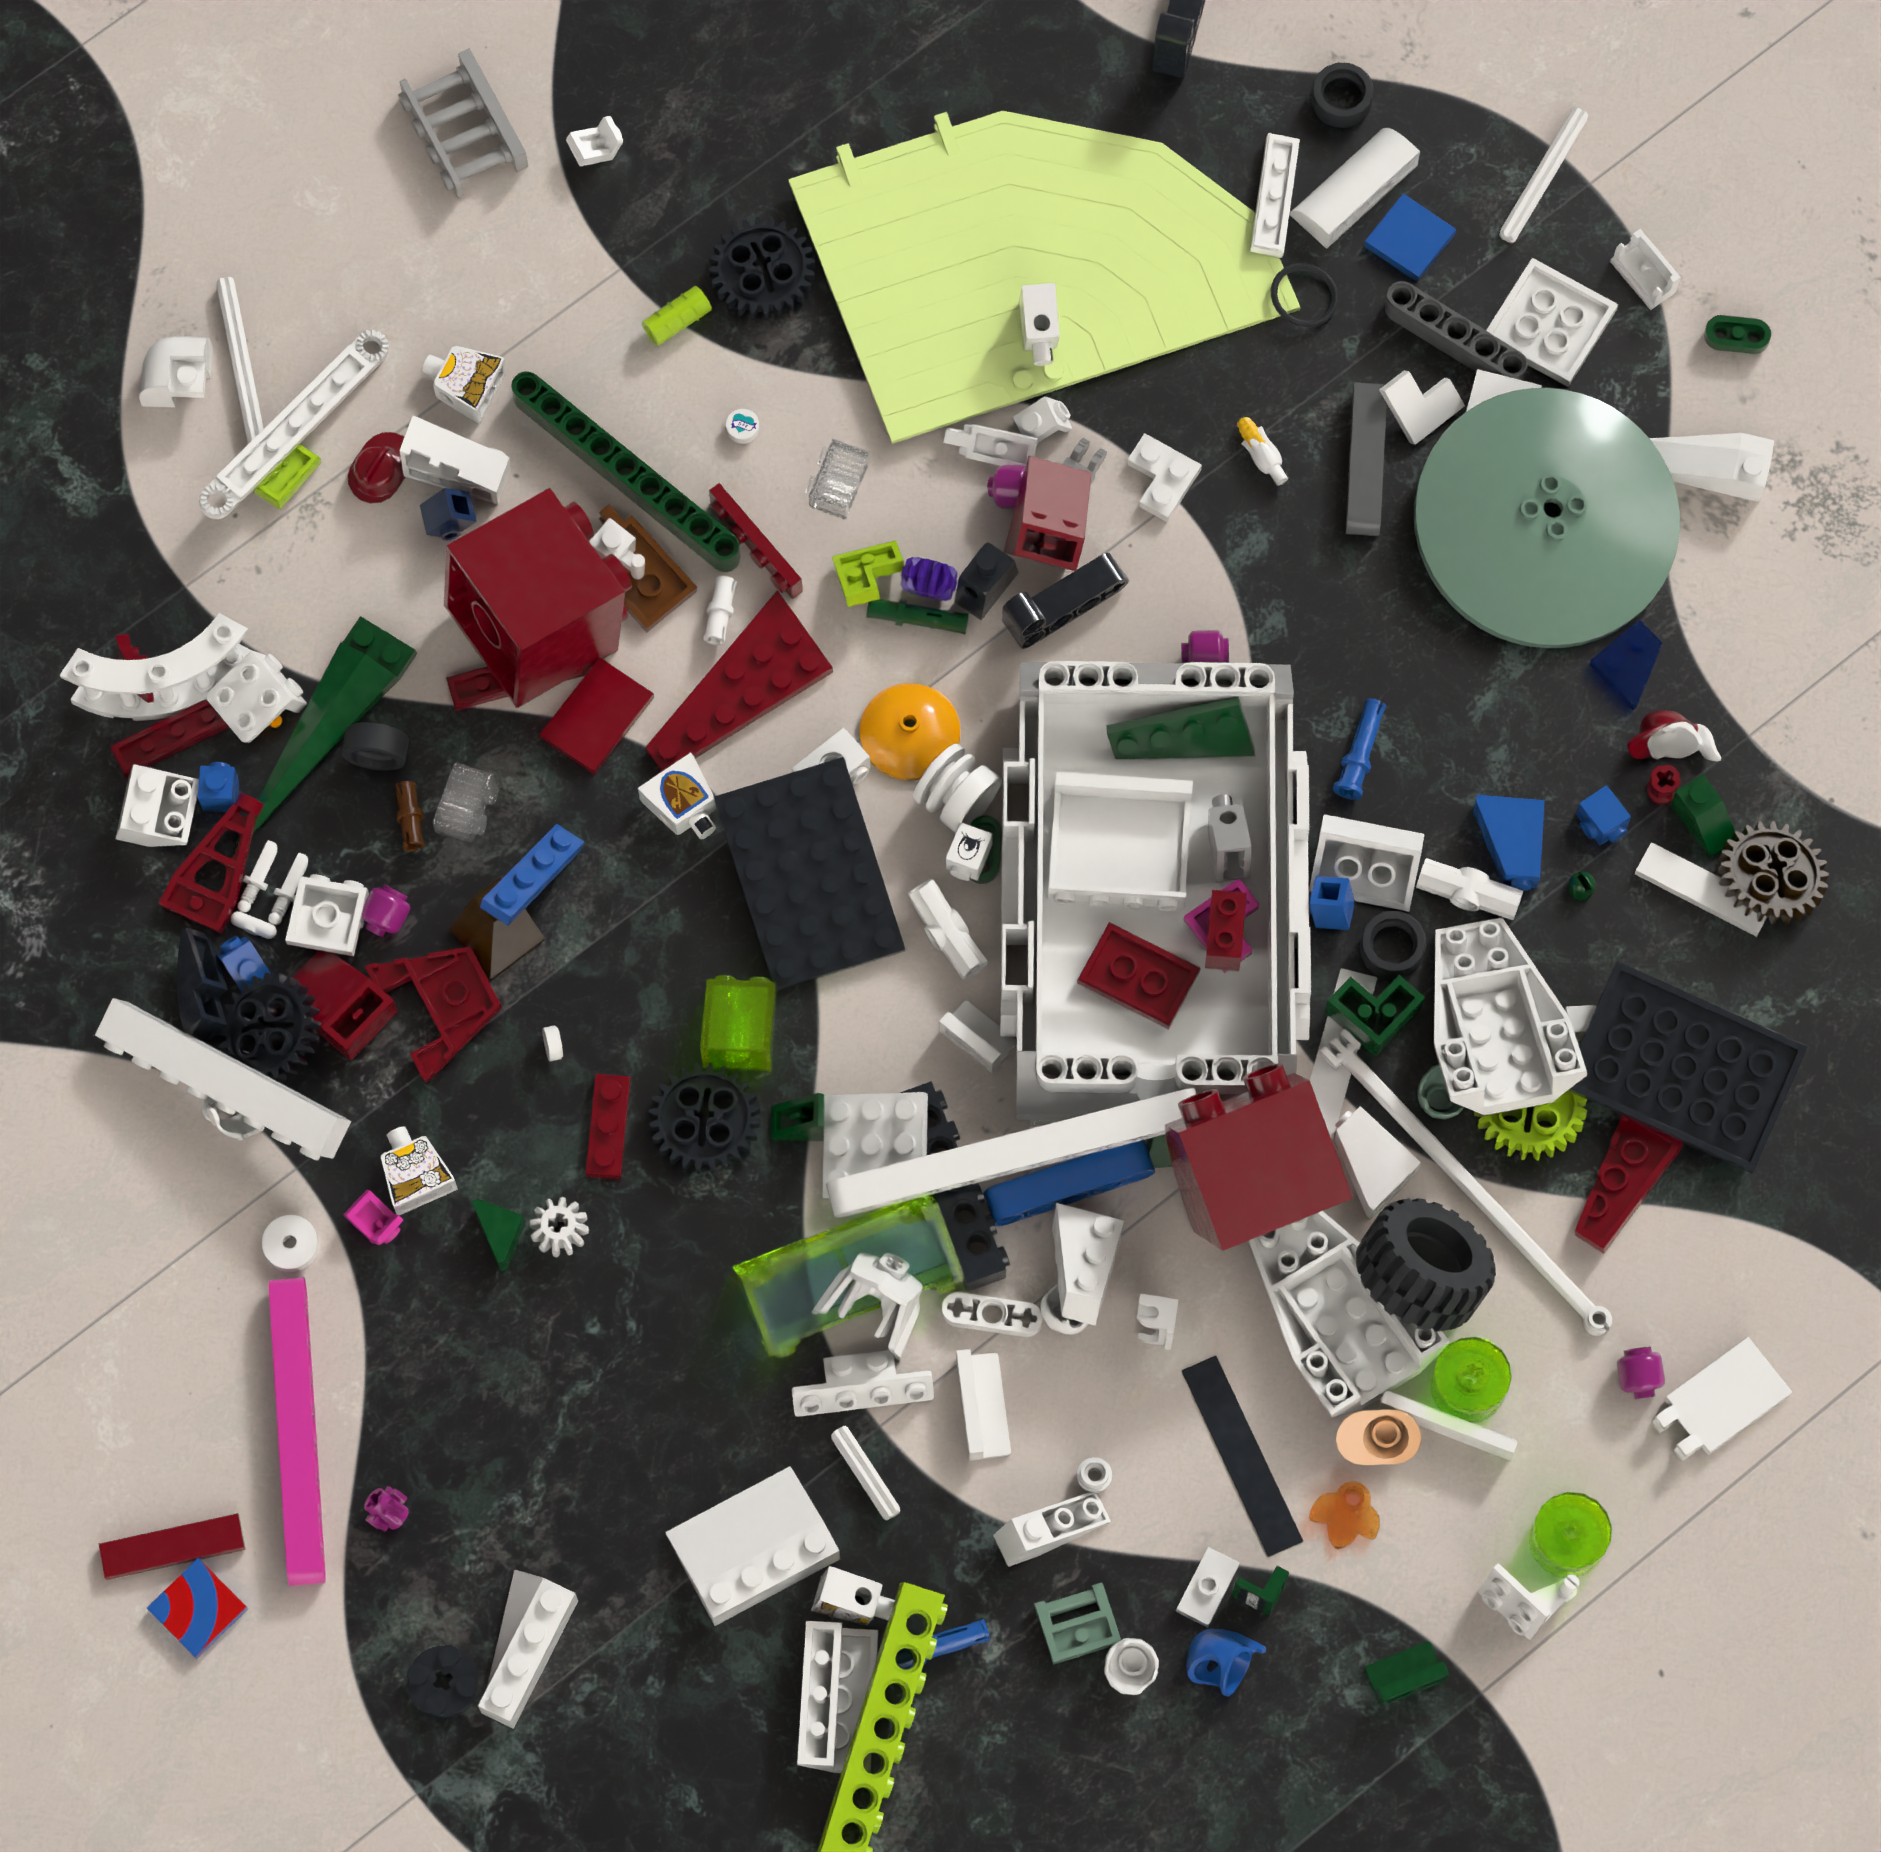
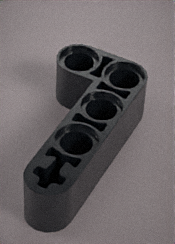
[1002,553,1129,649]

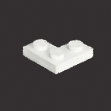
[1127,433,1202,523]

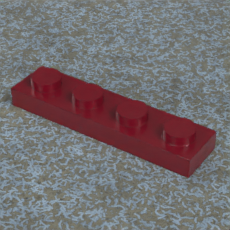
[708,483,803,599]

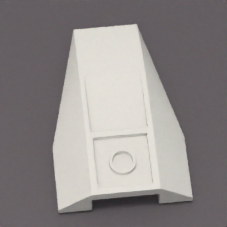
[1434,918,1587,1115]
[1248,1211,1450,1417]

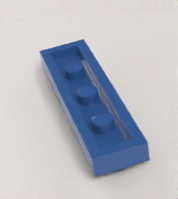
[480,824,584,926]

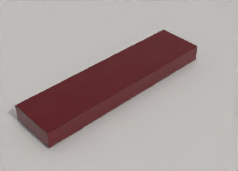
[446,666,585,711]
[110,699,229,778]
[99,1513,246,1580]

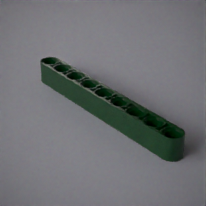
[511,371,741,572]

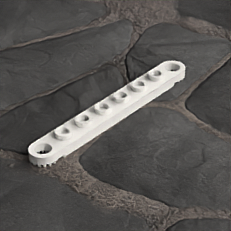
[199,330,389,519]

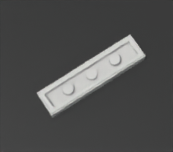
[1250,133,1300,258]
[1635,842,1767,937]
[1378,1390,1518,1461]

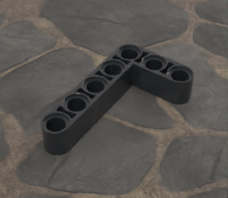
[1153,0,1206,78]

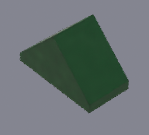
[770,1093,825,1141]
[471,1199,526,1272]

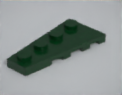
[1106,696,1255,759]

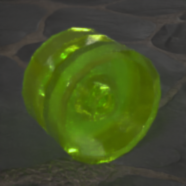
[1430,1337,1512,1423]
[1529,1492,1612,1578]

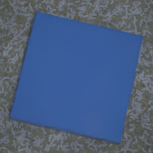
[1364,194,1456,282]

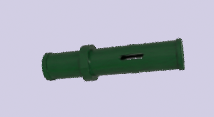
[866,599,969,635]

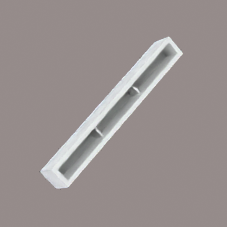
[95,998,351,1160]

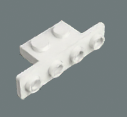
[792,1350,934,1417]

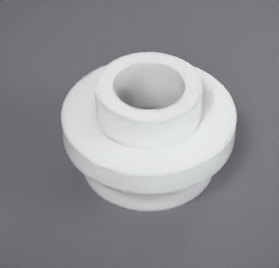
[1077,1457,1112,1493]

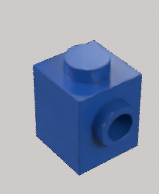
[198,762,239,812]
[1576,785,1631,846]
[1309,876,1355,930]

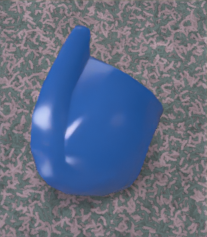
[1186,1629,1266,1697]

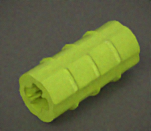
[642,286,712,346]

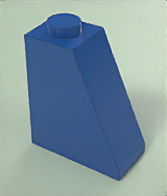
[1473,795,1545,891]

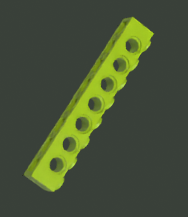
[817,1582,948,1852]

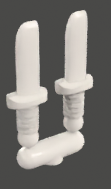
[231,840,308,939]

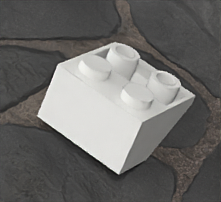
[115,764,199,847]

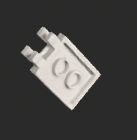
[1652,1337,1792,1462]

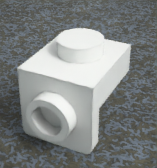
[566,116,623,166]
[1013,396,1072,444]

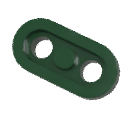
[1704,315,1771,354]
[969,816,1002,884]

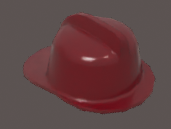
[348,432,406,504]

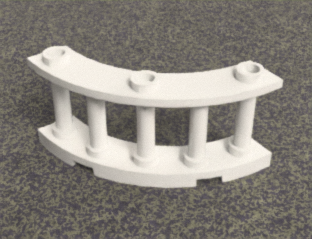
[60,613,251,721]

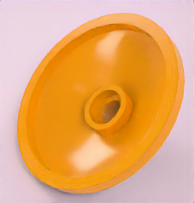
[859,683,960,780]

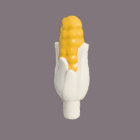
[1237,417,1288,486]

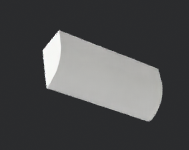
[1289,128,1420,249]

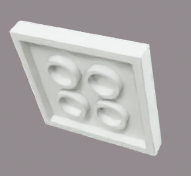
[1486,258,1618,387]
[823,1092,928,1200]

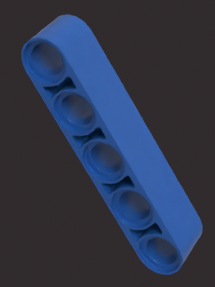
[983,1140,1156,1226]

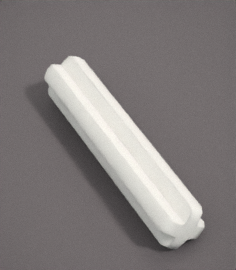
[831,1426,900,1520]

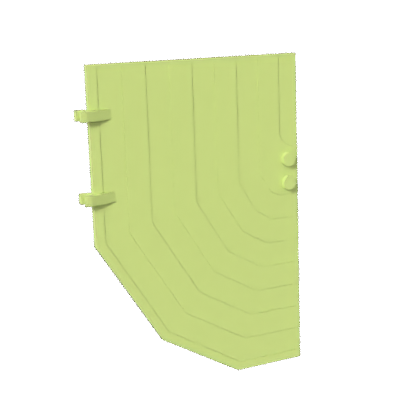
[788,111,1300,444]

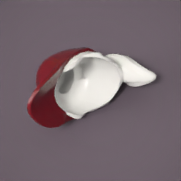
[1627,710,1721,762]

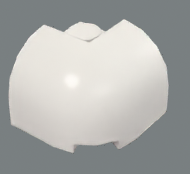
[139,336,213,408]

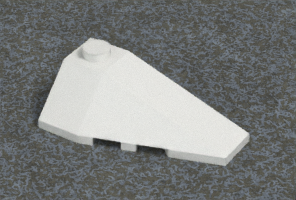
[1649,433,1774,502]

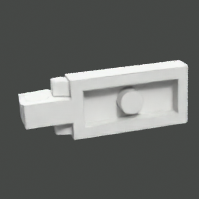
[943,424,1038,466]

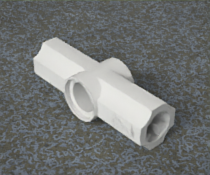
[1416,858,1523,920]

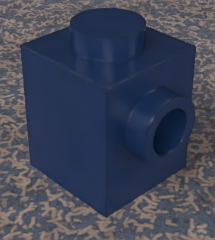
[419,488,477,540]

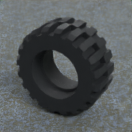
[1356,1198,1496,1332]

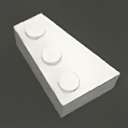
[400,415,511,505]
[1052,1203,1124,1326]

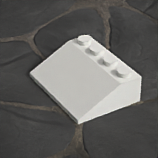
[665,1466,840,1626]

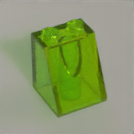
[700,975,777,1071]

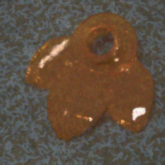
[1309,1481,1380,1550]

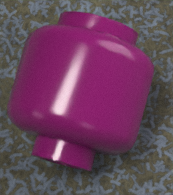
[987,465,1026,509]
[1181,630,1229,663]
[362,884,411,937]
[1617,1346,1665,1399]

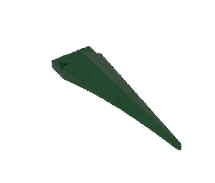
[234,616,418,852]

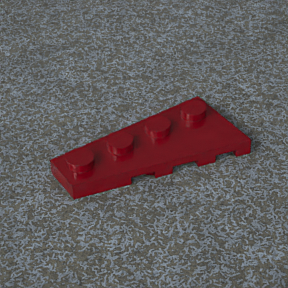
[1575,1115,1683,1254]

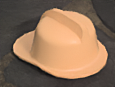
[1336,1409,1421,1465]

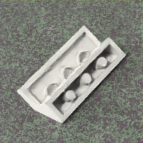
[797,1621,878,1773]

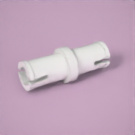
[703,576,737,645]

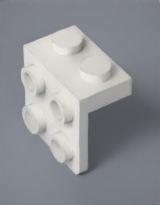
[206,650,308,743]

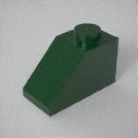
[1670,774,1735,858]

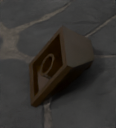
[449,877,545,981]

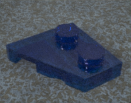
[1589,620,1663,710]

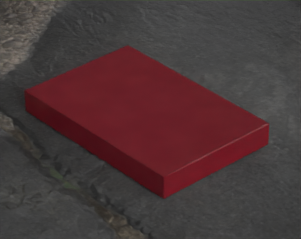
[540,657,654,775]
[1077,922,1201,1030]

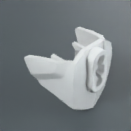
[811,1253,923,1361]

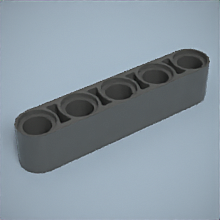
[1385,281,1527,381]
[1345,382,1387,536]

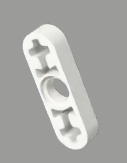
[942,1292,1043,1337]

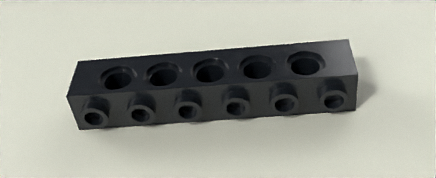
[900,1081,1010,1292]

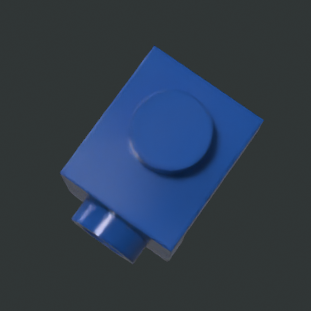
[217,936,271,993]

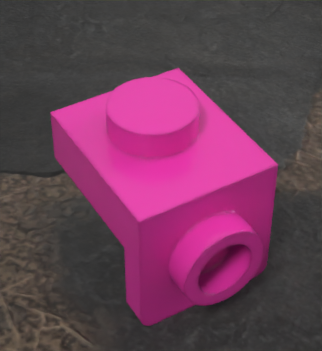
[343,1190,403,1245]

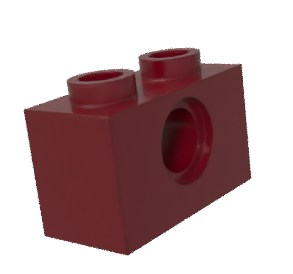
[1205,890,1247,971]

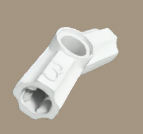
[907,879,987,980]

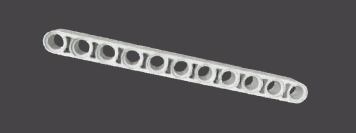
[826,1088,1197,1218]

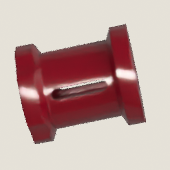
[1646,765,1681,804]

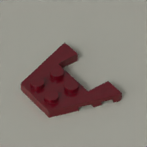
[365,946,503,1083]

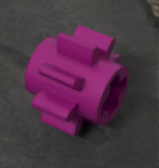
[364,1486,408,1532]

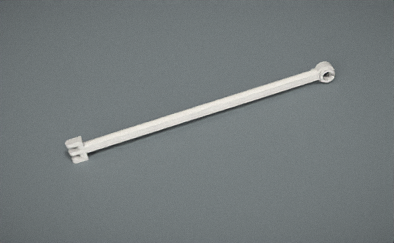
[1319,1029,1612,1336]

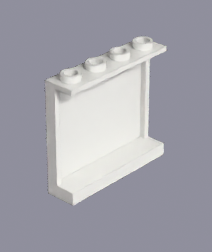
[1048,772,1193,911]

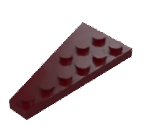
[645,590,833,772]

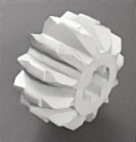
[529,1197,589,1257]

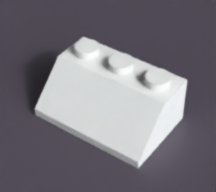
[1309,815,1424,911]

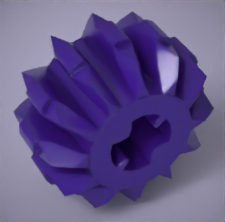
[900,557,958,601]

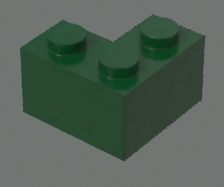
[1324,975,1425,1057]

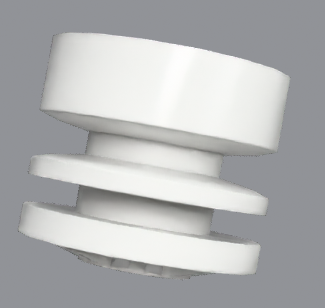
[913,744,1002,833]

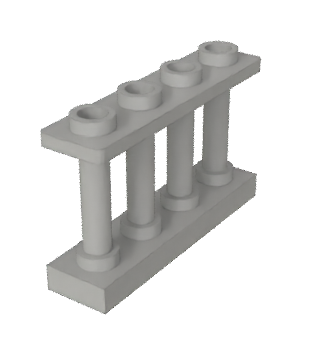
[398,48,528,198]

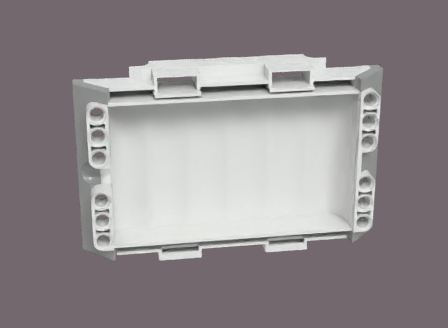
[1000,661,1311,1127]

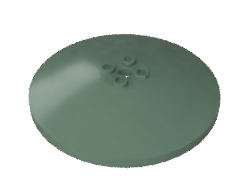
[1414,388,1680,648]

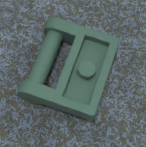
[1034,1582,1121,1665]

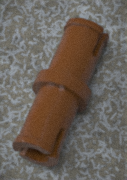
[395,781,425,851]

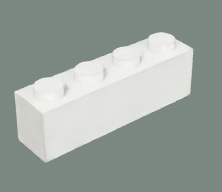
[478,1570,578,1729]

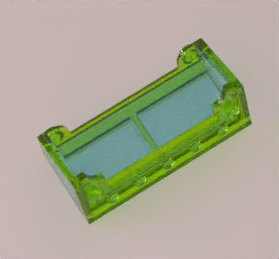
[733,1195,965,1358]

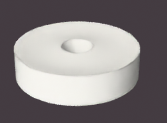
[262,1215,319,1272]

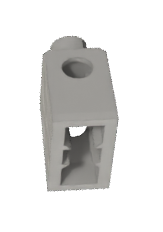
[1208,794,1252,883]

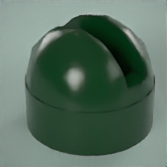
[1567,871,1596,901]

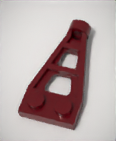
[158,793,264,934]

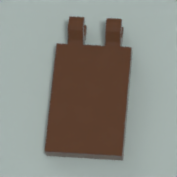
[588,504,697,632]

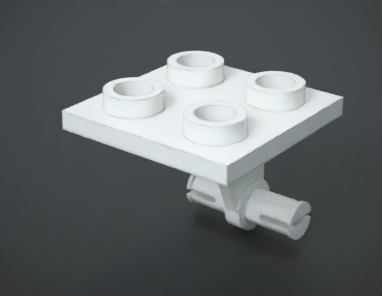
[1477,1563,1579,1640]

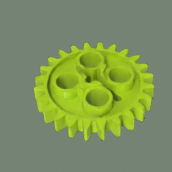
[1474,1090,1587,1161]

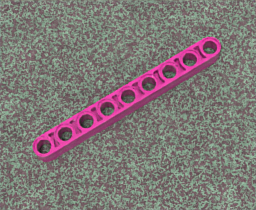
[269,1277,326,1586]

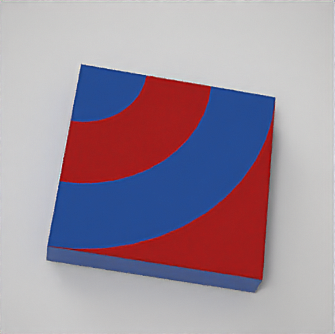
[147,1558,248,1659]

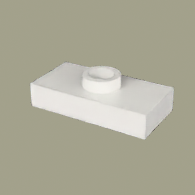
[1176,1547,1240,1628]

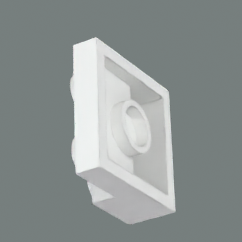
[285,874,369,956]

